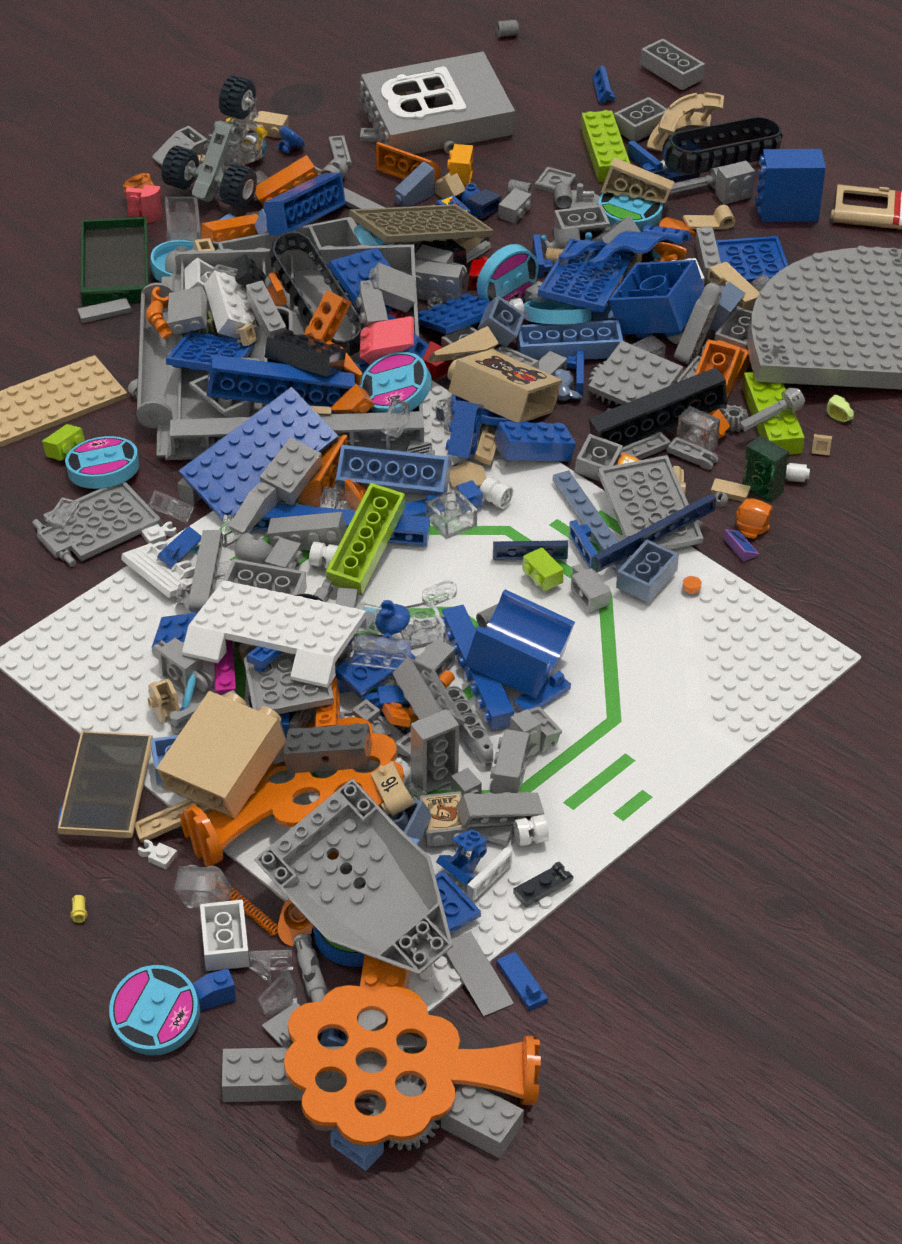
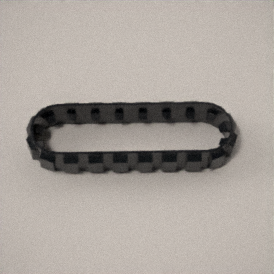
[662,117,783,175]
[270,231,364,357]

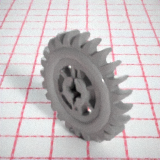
[367,1075,441,1151]

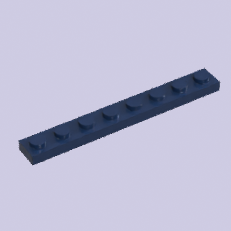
[593,493,716,573]

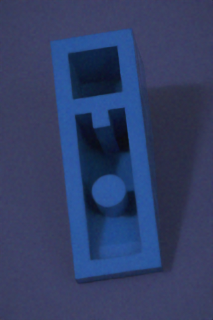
[192,968,236,1011]

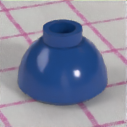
[460,183,480,203]

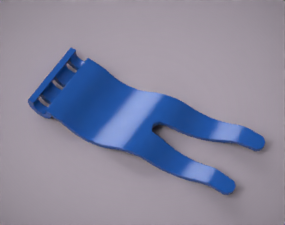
[559,225,691,265]

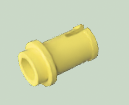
[70,895,88,923]

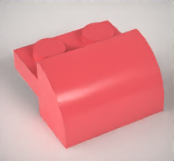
[126,185,163,223]

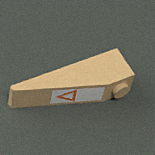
[428,326,498,362]

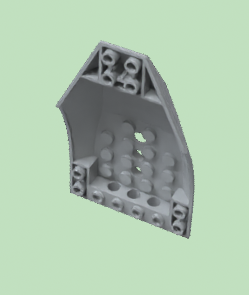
[254,778,453,975]

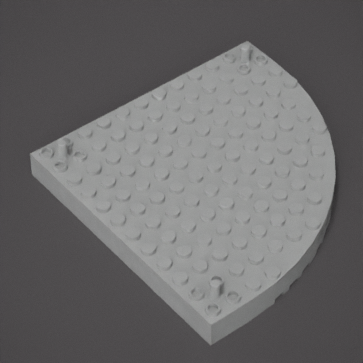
[747,246,902,389]

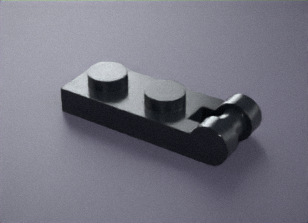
[513,862,574,907]

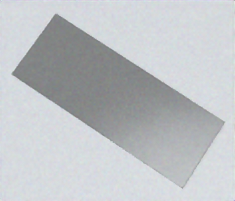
[446,931,514,1016]

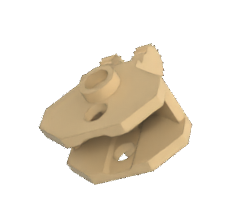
[147,679,180,723]

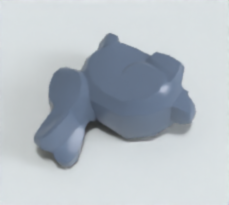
[554,369,582,401]

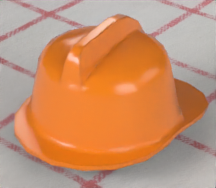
[278,899,313,946]

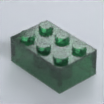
[742,435,789,503]

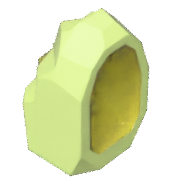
[826,395,854,422]

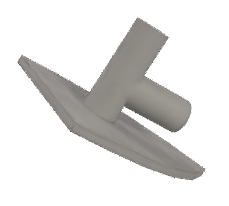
[569,183,600,208]

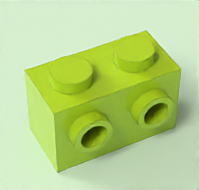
[42,424,85,460]
[522,548,564,591]

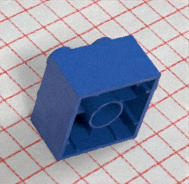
[608,260,704,338]

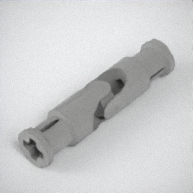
[293,934,327,1003]

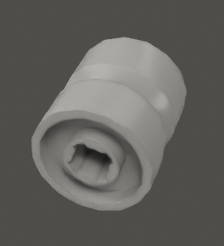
[320,158,348,179]

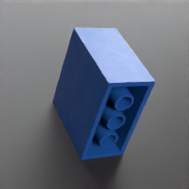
[755,149,826,222]

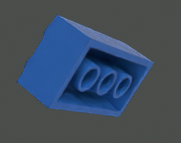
[494,421,576,461]

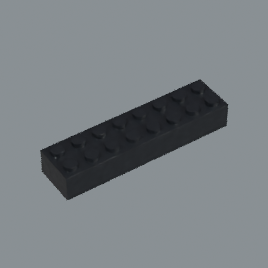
[589,367,727,447]

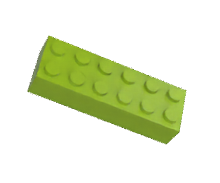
[581,110,630,182]
[742,372,804,457]
[326,483,406,595]

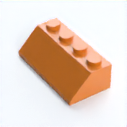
[376,142,440,181]
[300,435,347,507]

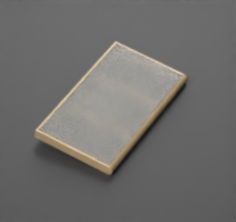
[58,731,153,838]

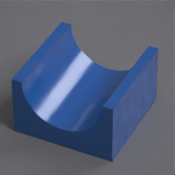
[465,589,575,699]

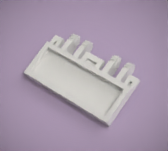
[121,541,195,598]

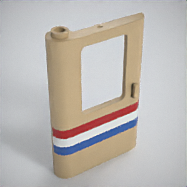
[831,184,902,230]

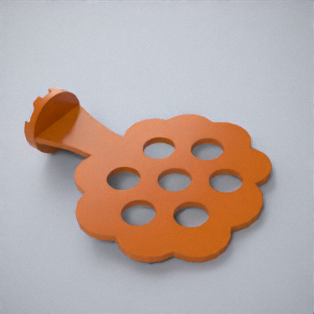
[180,717,405,867]
[284,985,541,1146]

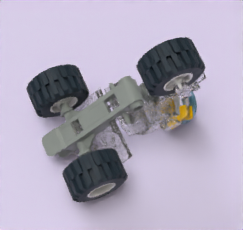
[161,75,267,209]

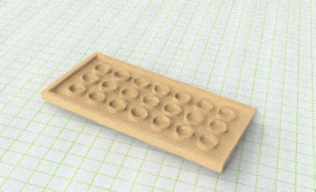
[0,355,128,447]

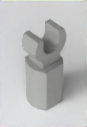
[314,579,333,602]

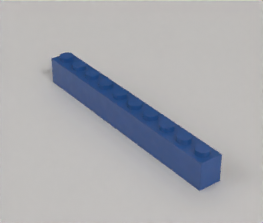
[251,503,430,546]

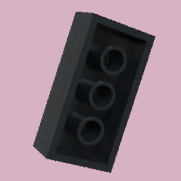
[264,330,346,376]

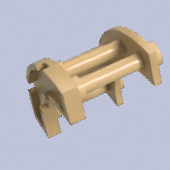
[646,92,724,153]

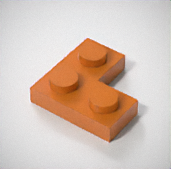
[382,702,419,727]

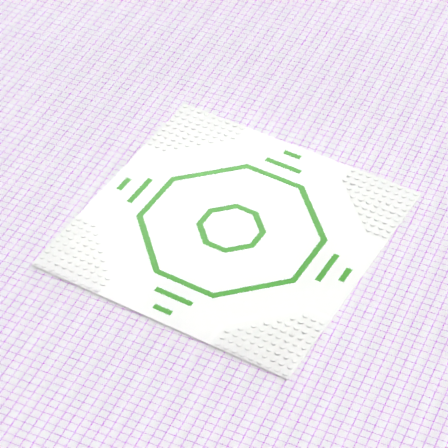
[0,381,861,1014]

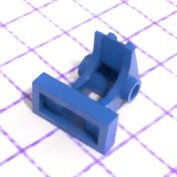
[436,829,488,885]

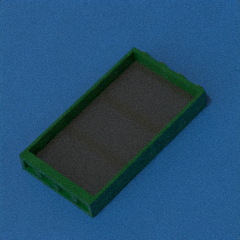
[81,217,149,306]

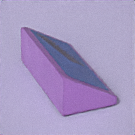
[723,529,759,562]

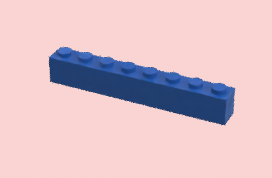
[439,604,515,730]

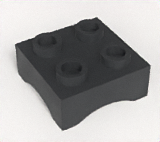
[234,254,267,288]

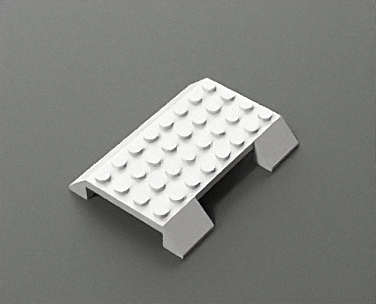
[182,580,375,688]

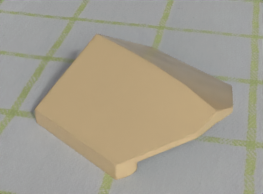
[449,461,486,490]

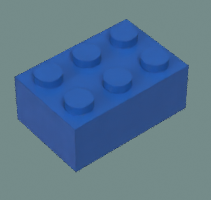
[446,401,484,458]

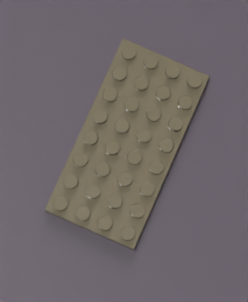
[349,204,494,244]

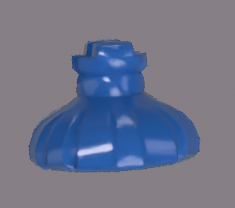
[277,126,305,154]
[375,600,410,635]

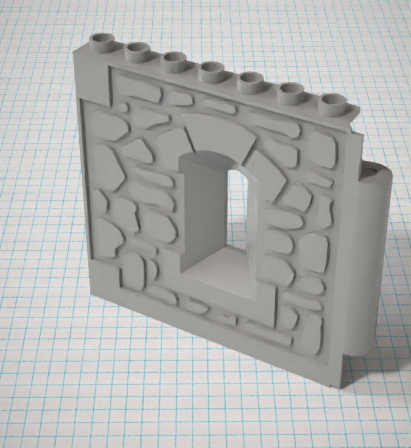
[136,243,424,460]

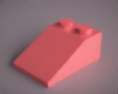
[360,316,414,365]

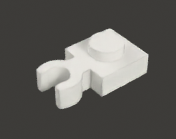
[142,522,177,544]
[138,840,177,869]

